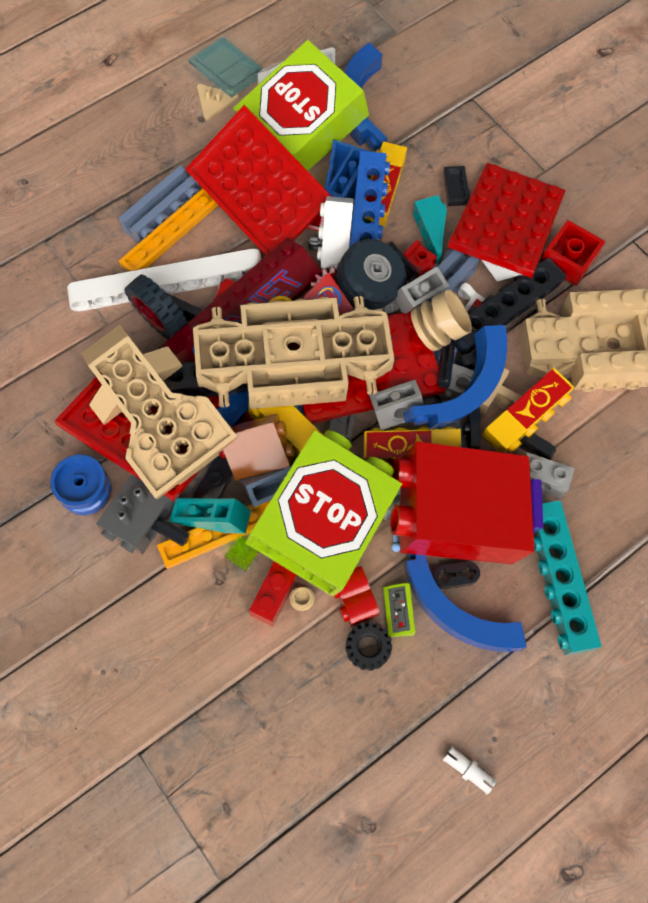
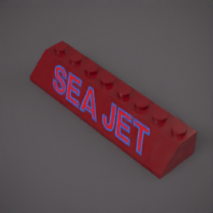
[157,238,323,363]

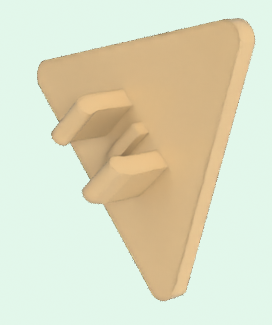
[197,84,239,120]

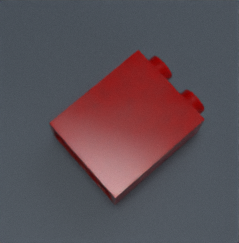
[390,441,534,565]

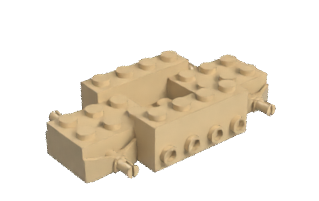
[519,289,648,392]
[193,296,394,409]

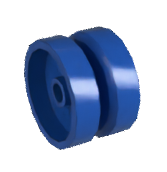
[50,454,112,516]

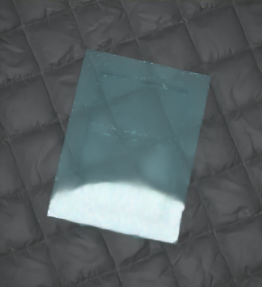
[188,37,263,98]

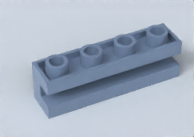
[119,165,200,244]
[420,249,480,306]

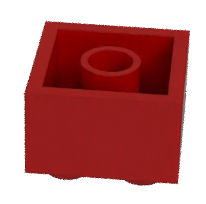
[541,220,606,286]

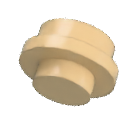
[290,586,315,612]

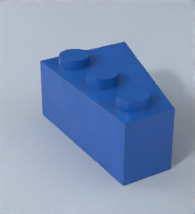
[325,139,371,201]

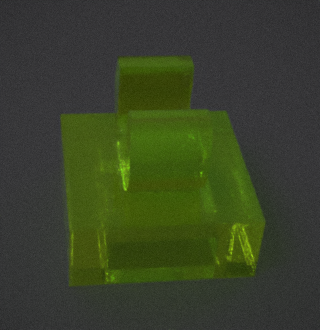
[225,537,260,572]

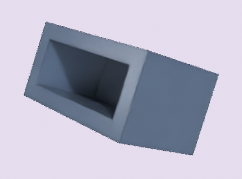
[241,466,291,507]

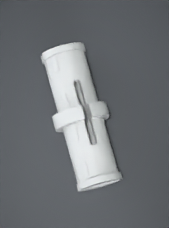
[443,746,497,794]

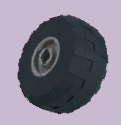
[336,239,407,310]

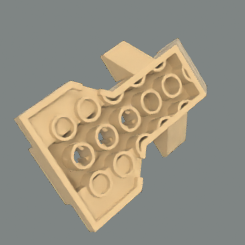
[81,324,238,499]

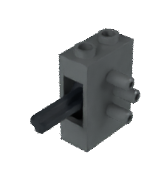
[96,474,190,555]

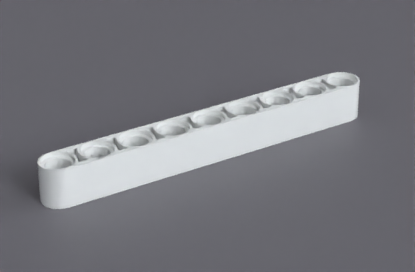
[67,249,262,311]

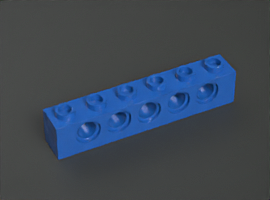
[349,151,390,248]

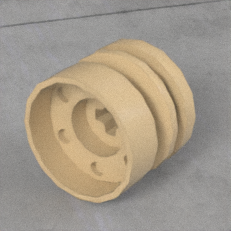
[411,289,472,351]

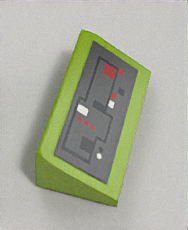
[383,583,415,637]

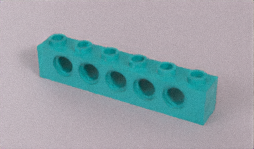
[533,500,602,656]

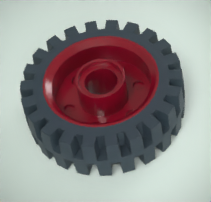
[124,274,187,339]

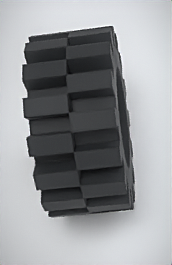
[345,622,392,671]

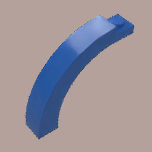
[344,42,387,152]
[403,325,507,430]
[404,554,527,652]

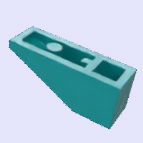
[412,195,447,264]
[170,498,251,534]

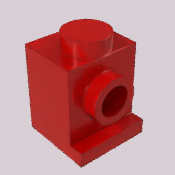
[403,240,437,277]

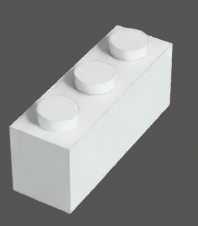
[317,196,353,269]

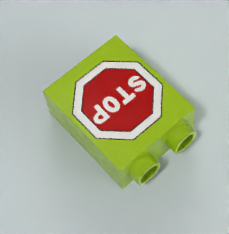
[233,40,369,171]
[245,430,402,597]

